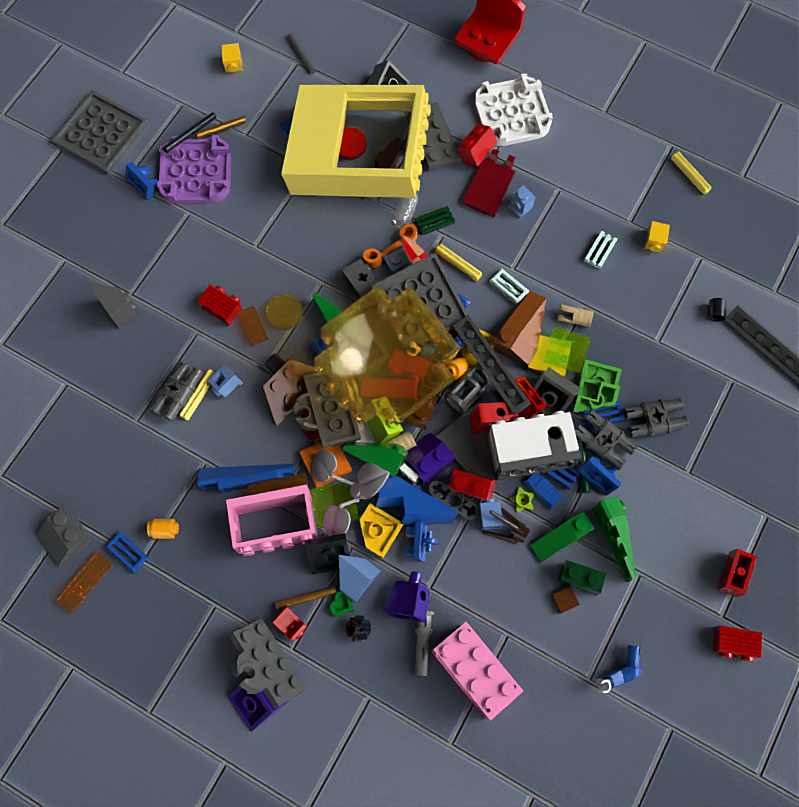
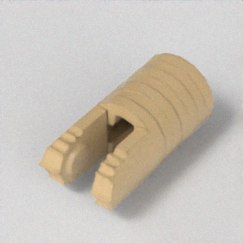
[557,304,594,327]
[385,430,417,451]

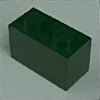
[557,560,607,596]

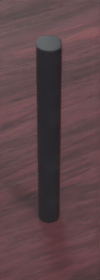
[163,112,216,153]

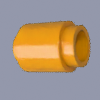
[443,357,470,381]
[147,518,179,539]

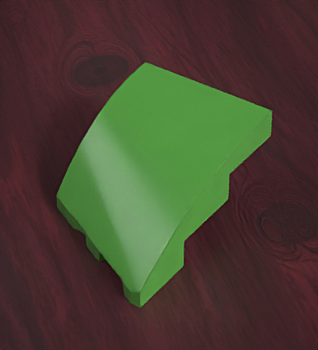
[573,359,622,413]

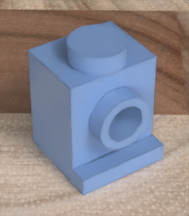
[508,185,535,218]
[208,365,243,398]

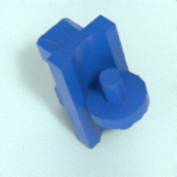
[404,522,438,561]

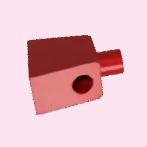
[469,402,518,434]

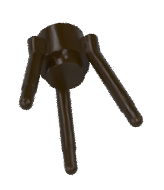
[482,508,530,544]

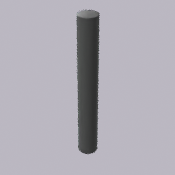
[288,32,316,74]

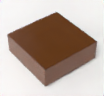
[551,586,580,614]

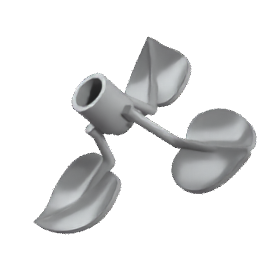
[312,450,390,536]

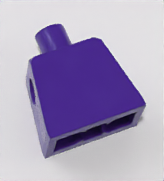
[383,571,430,623]

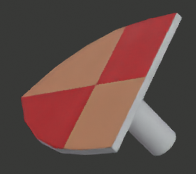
[401,235,428,270]

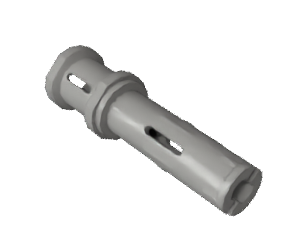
[414,611,434,676]

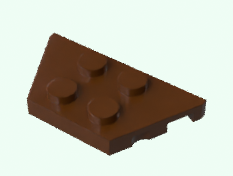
[261,359,323,426]

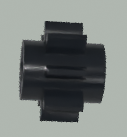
[345,615,371,642]

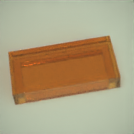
[237,306,269,346]

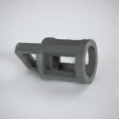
[444,364,491,414]

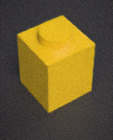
[222,43,243,73]
[644,221,670,252]

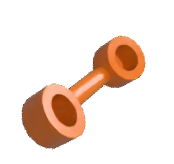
[363,224,418,269]

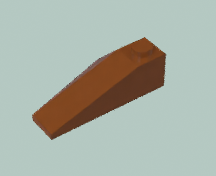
[494,291,546,366]

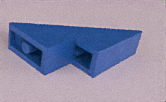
[374,474,457,524]

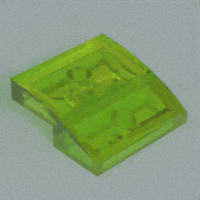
[543,327,591,373]
[310,483,359,528]

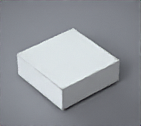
[400,463,419,485]

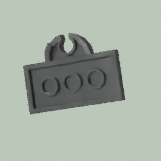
[400,102,462,170]
[293,367,361,449]
[229,618,307,710]

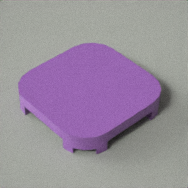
[157,134,232,204]

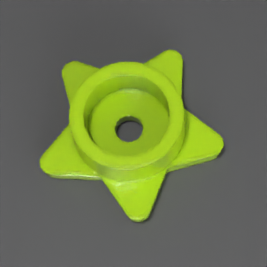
[509,487,534,513]

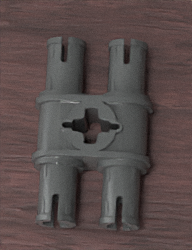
[149,362,204,422]
[623,398,689,438]
[575,409,638,470]

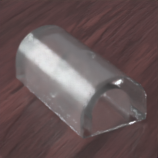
[391,194,419,228]

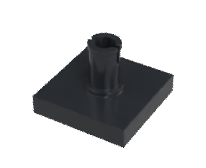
[305,533,350,575]

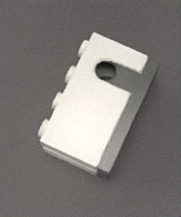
[488,411,581,481]

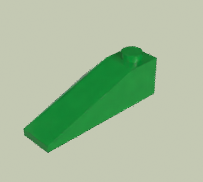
[592,496,636,582]

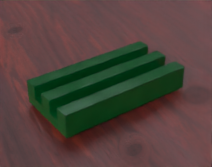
[415,206,455,236]

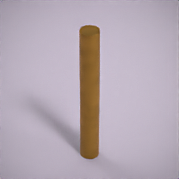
[196,116,246,139]
[275,586,336,611]

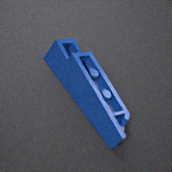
[197,464,297,494]

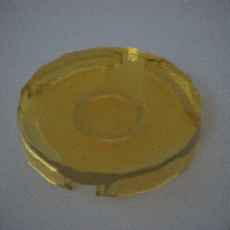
[265,294,303,330]

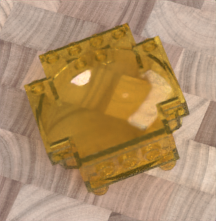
[314,285,461,427]

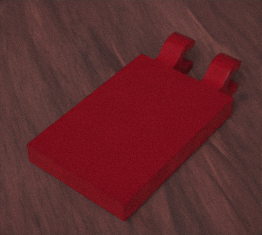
[462,149,516,218]

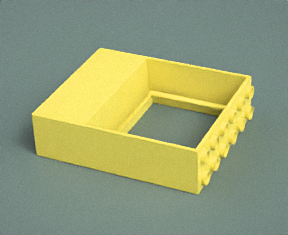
[281,85,431,198]

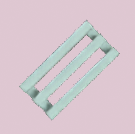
[584,231,617,269]
[489,269,529,306]

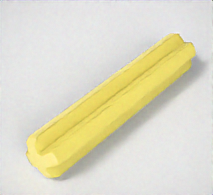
[671,152,711,194]
[435,244,482,281]
[179,369,216,420]

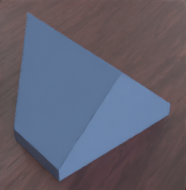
[339,555,381,603]

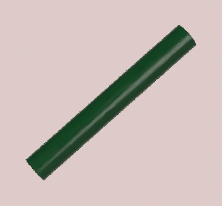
[576,436,590,493]

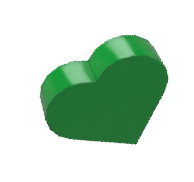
[329,590,355,616]

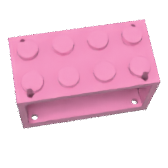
[226,485,318,556]
[432,622,523,721]

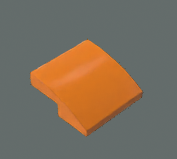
[299,442,352,488]

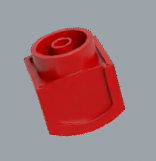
[455,0,526,64]

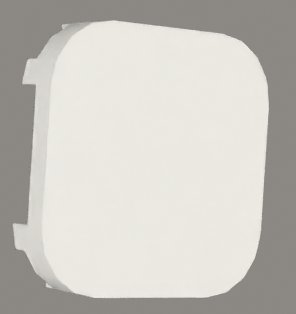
[475,74,553,146]

